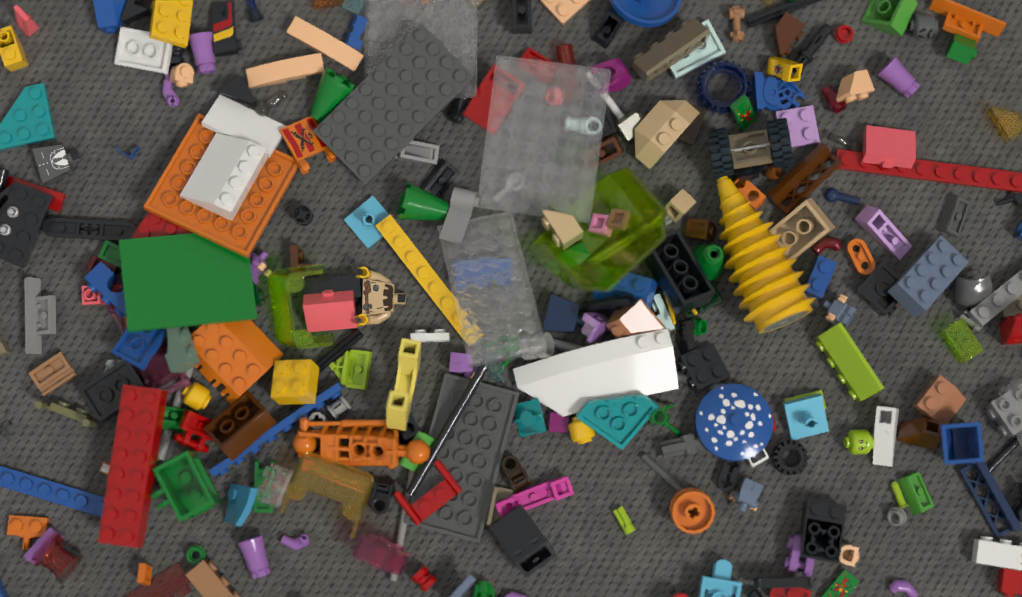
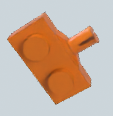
[7,515,49,550]

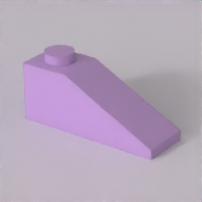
[855,205,912,260]

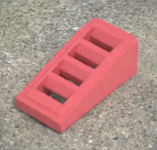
[13,5,39,37]

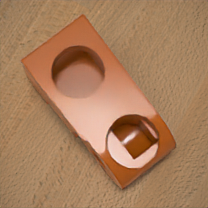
[733,178,766,211]

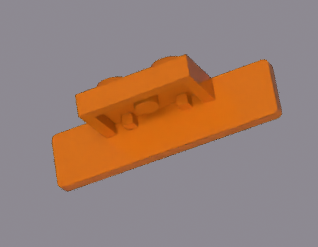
[929,0,1006,43]

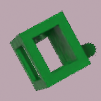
[150,450,222,522]

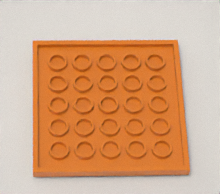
[143,113,299,258]

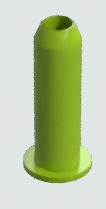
[891,481,909,508]

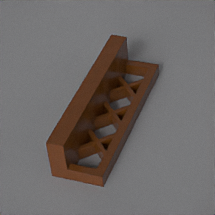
[767,142,843,215]

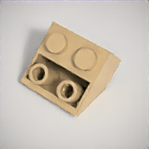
[541,210,583,250]

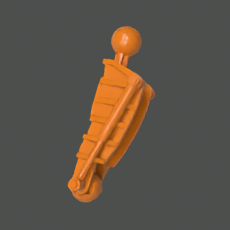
[292,417,430,470]

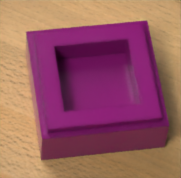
[548,412,569,433]

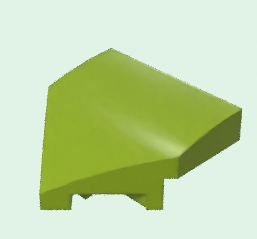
[329,349,372,390]

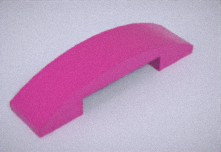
[495,476,574,518]

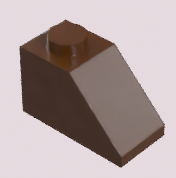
[580,133,624,170]

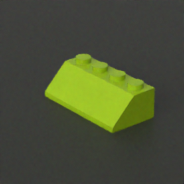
[815,322,884,402]

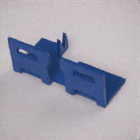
[343,14,368,50]

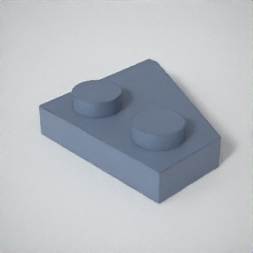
[449,574,476,597]

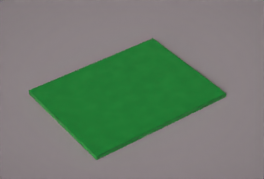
[119,233,257,332]

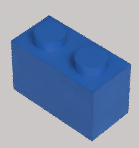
[804,255,837,300]

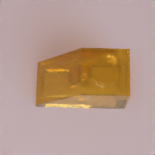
[986,106,1022,144]

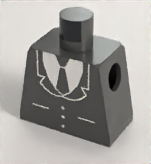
[32,145,82,186]

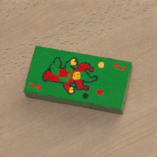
[730,94,757,131]
[820,569,860,597]

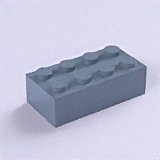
[887,236,969,318]

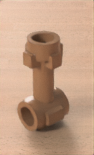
[727,6,745,42]

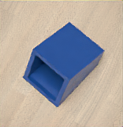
[940,422,984,465]

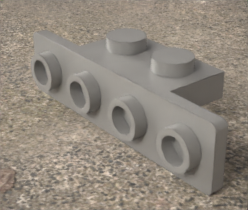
[24,277,56,355]

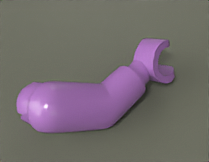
[162,66,179,107]

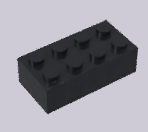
[640,229,716,316]

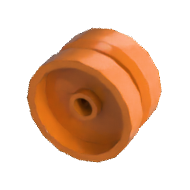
[669,487,715,534]

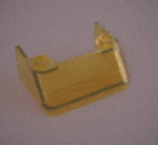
[280,452,374,539]

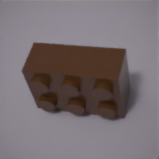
[203,390,277,461]

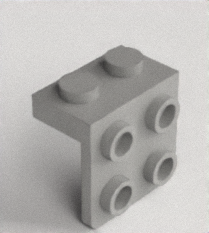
[986,384,1022,439]

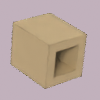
[662,189,696,223]

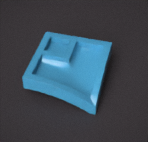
[224,484,258,526]

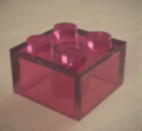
[352,533,410,575]

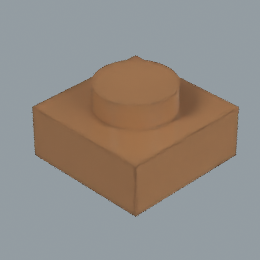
[606,208,631,231]

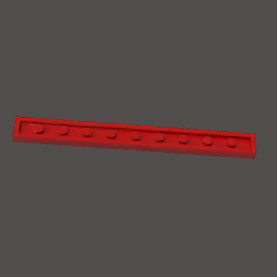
[836,149,1022,193]

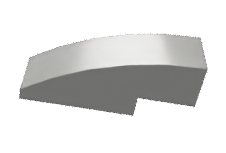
[394,140,440,165]

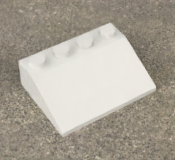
[180,133,268,221]

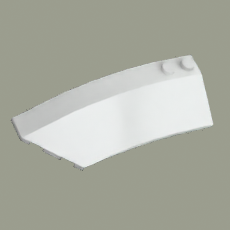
[513,328,678,417]

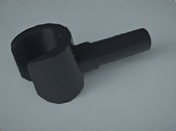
[996,193,1022,206]

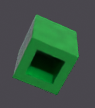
[946,33,978,65]

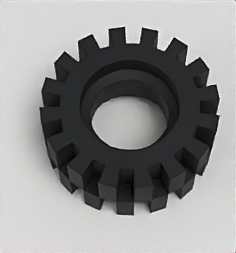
[772,440,809,475]

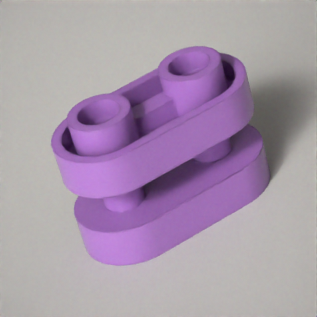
[784,534,815,577]

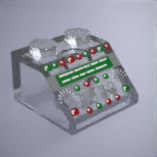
[256,463,293,509]

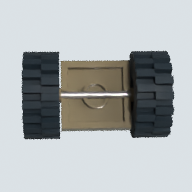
[707,118,793,178]

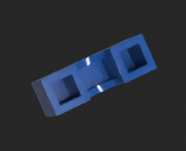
[84,261,126,318]

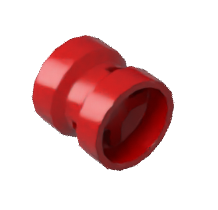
[411,565,438,592]

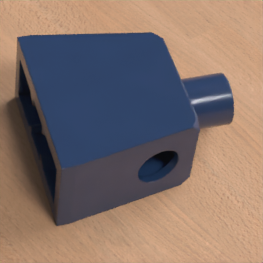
[543,294,585,333]

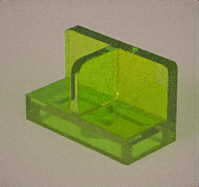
[939,319,983,364]

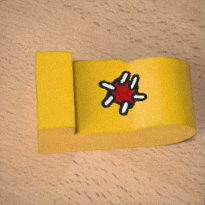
[766,57,803,82]

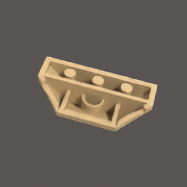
[634,100,700,170]

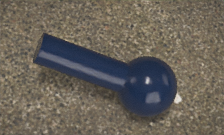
[824,188,861,205]

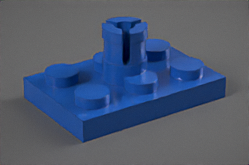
[111,328,167,371]

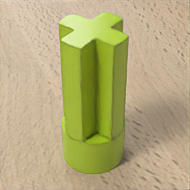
[612,506,636,535]

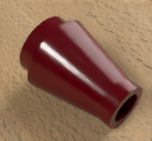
[821,85,847,114]

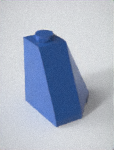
[93,0,127,34]

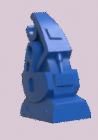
[751,72,806,113]

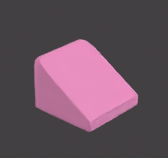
[588,213,613,237]

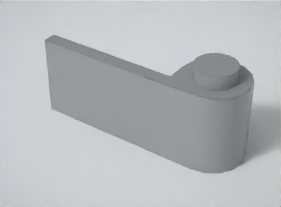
[439,187,480,244]

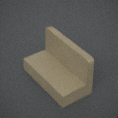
[487,486,513,525]

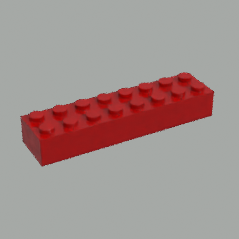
[98,385,168,548]

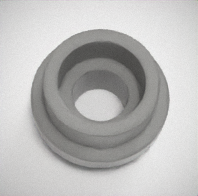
[887,507,907,526]

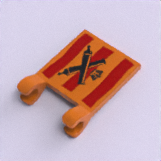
[279,116,337,174]

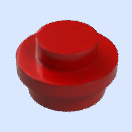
[835,25,854,44]

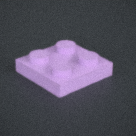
[775,105,820,148]

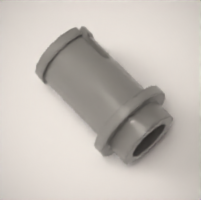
[959,308,983,332]

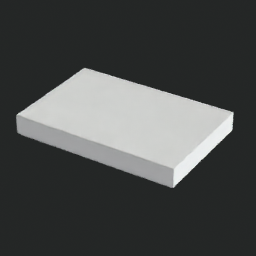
[114,27,173,74]

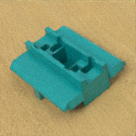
[514,398,546,438]

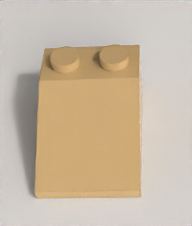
[769,198,836,259]

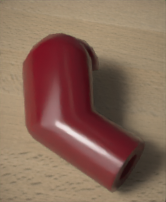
[812,237,842,255]

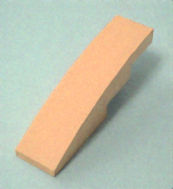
[286,16,364,72]
[246,53,324,88]

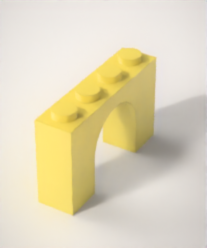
[386,338,421,431]

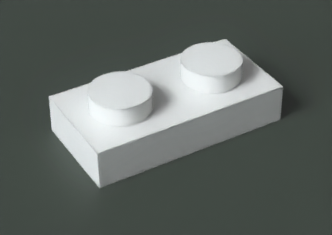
[410,329,450,342]

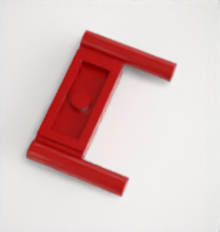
[393,459,462,526]

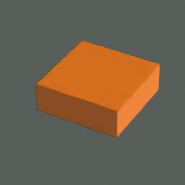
[137,563,153,586]

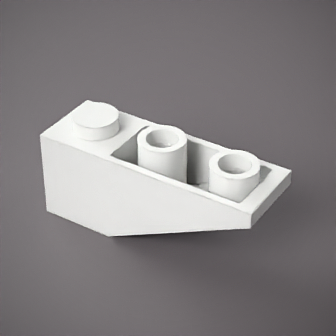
[873,406,899,467]

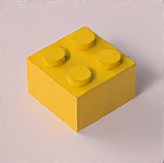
[271,359,319,405]

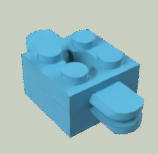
[697,559,742,597]

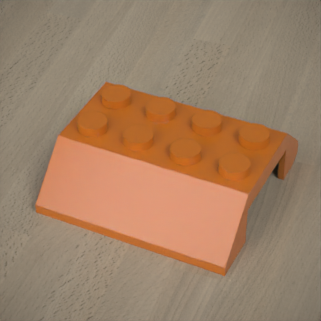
[191,320,284,404]

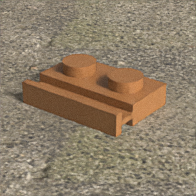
[28,352,77,396]

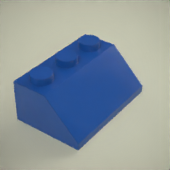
[593,265,658,311]

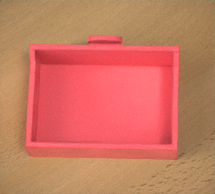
[862,125,916,169]
[303,290,358,332]

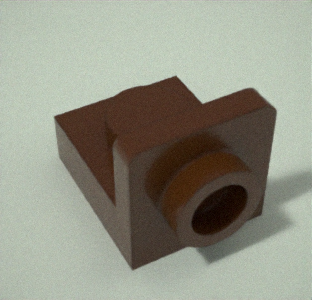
[685,218,717,242]

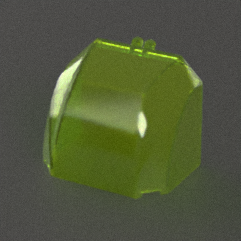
[527,166,667,292]

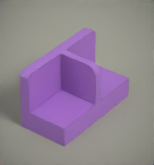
[581,312,609,343]

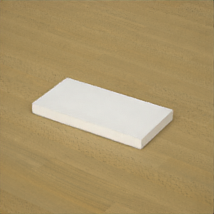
[202,95,286,158]

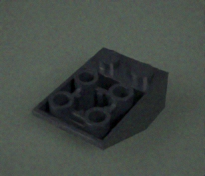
[800,498,847,564]
[489,504,557,578]

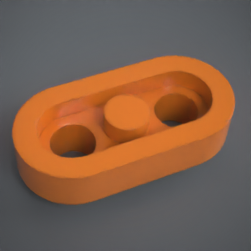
[846,238,875,275]

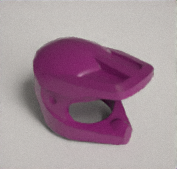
[590,58,632,96]

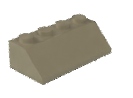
[632,19,710,84]

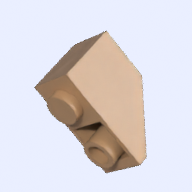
[836,69,875,103]

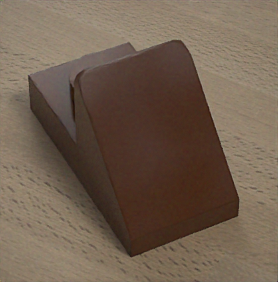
[290,245,316,285]

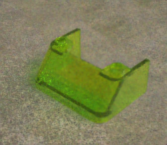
[268,264,335,349]

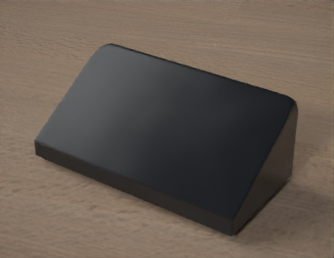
[419,159,460,198]

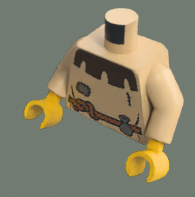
[355,267,406,327]

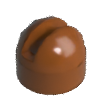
[765,165,782,180]

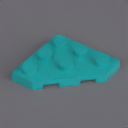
[0,83,56,151]
[576,393,659,450]

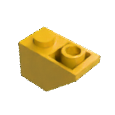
[0,25,29,72]

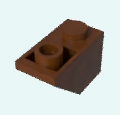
[773,12,805,58]
[897,417,943,450]

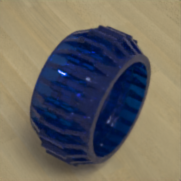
[695,59,752,116]

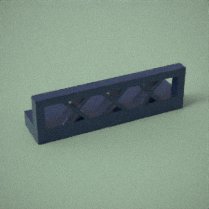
[958,461,1022,539]

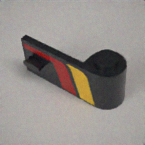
[211,0,242,57]

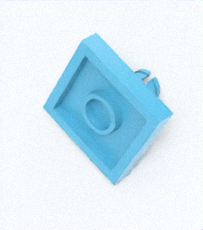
[344,195,389,249]
[783,393,829,440]

